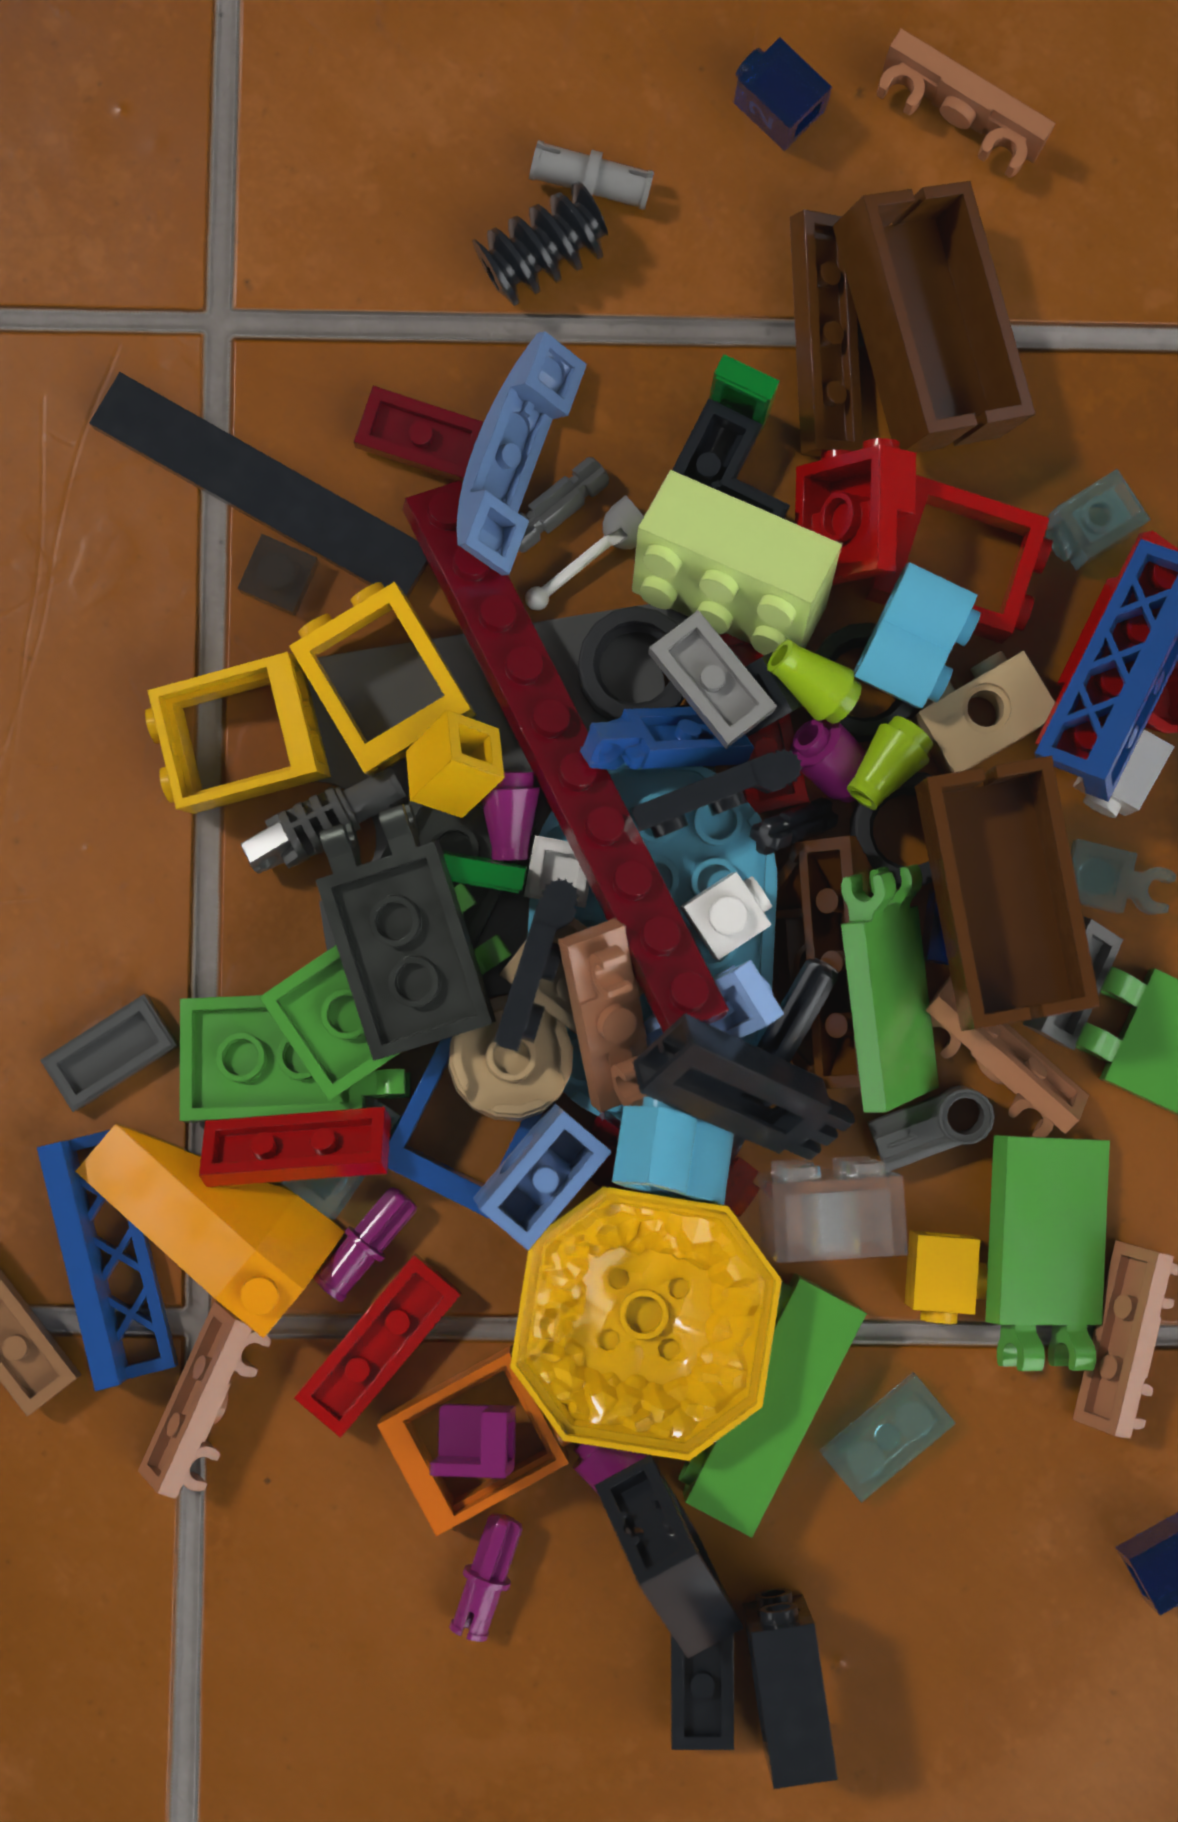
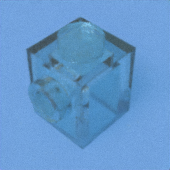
[1046,469,1151,571]

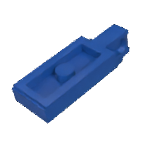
[580,707,754,770]

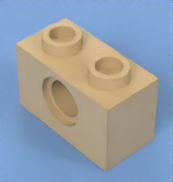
[910,651,1055,775]

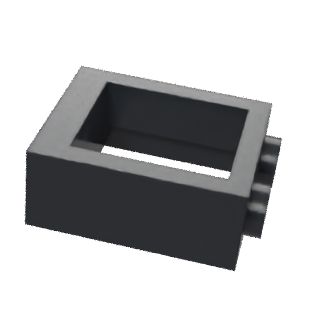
[594,1455,744,1658]
[742,1588,837,1789]

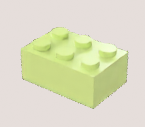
[632,470,842,656]

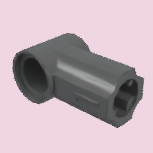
[867,1085,995,1172]

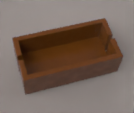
[833,181,1036,453]
[915,755,1101,1031]

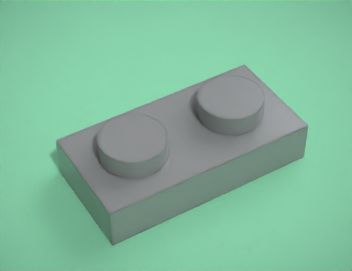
[648,610,777,749]

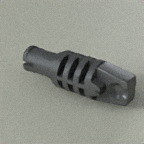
[241,766,408,874]

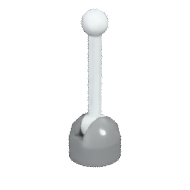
[525,495,644,611]

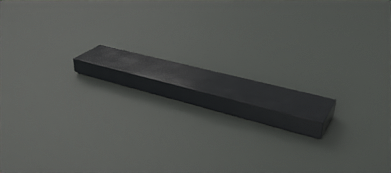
[89,372,428,599]

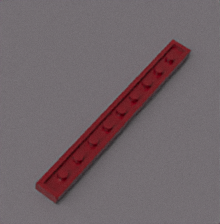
[402,480,729,1033]

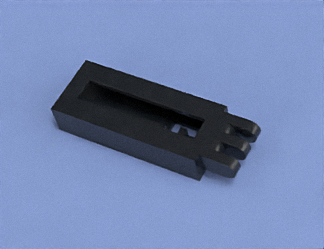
[633,1013,855,1160]

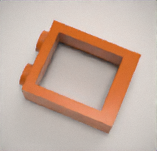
[377,1345,572,1537]

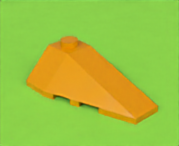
[75,1123,345,1338]

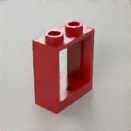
[865,475,1053,644]

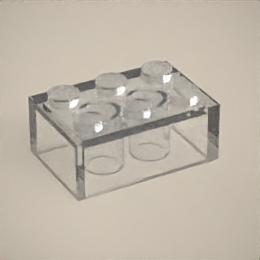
[757,1156,908,1262]

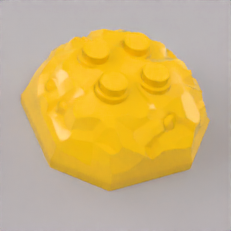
[510,1186,782,1461]

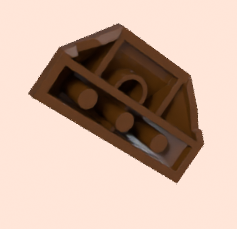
[772,836,874,1089]

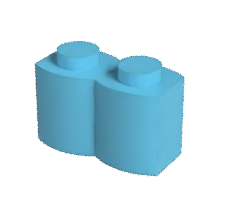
[854,562,981,709]
[612,1096,734,1205]

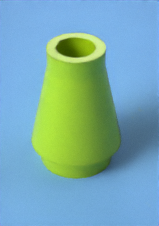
[767,640,862,724]
[847,716,933,810]

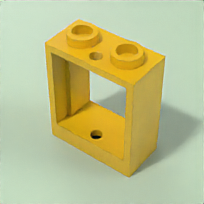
[289,582,477,776]
[145,652,331,814]

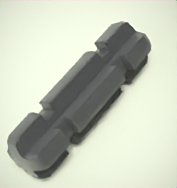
[519,457,609,553]

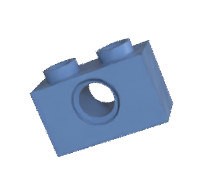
[473,1102,611,1250]

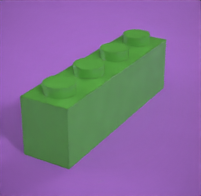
[678,1273,867,1538]

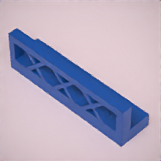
[1035,539,1178,802]
[37,1129,179,1391]

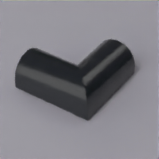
[672,398,790,519]

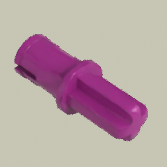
[313,1187,417,1302]
[449,1513,523,1642]

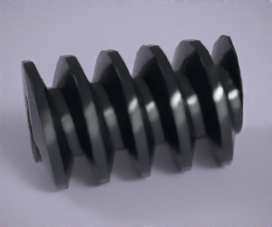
[472,181,608,306]

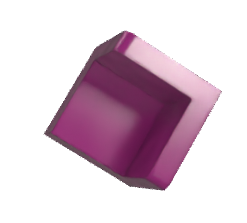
[430,1404,516,1478]

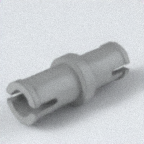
[529,140,654,210]

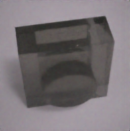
[237,534,319,617]

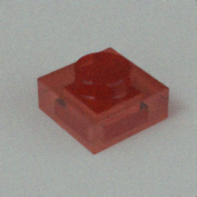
[724,1155,760,1218]

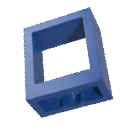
[388,1036,543,1219]

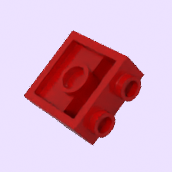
[795,438,916,585]

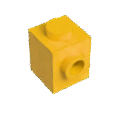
[406,710,505,818]
[905,1230,988,1324]

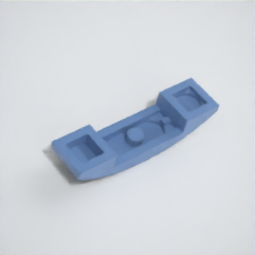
[457,331,587,576]

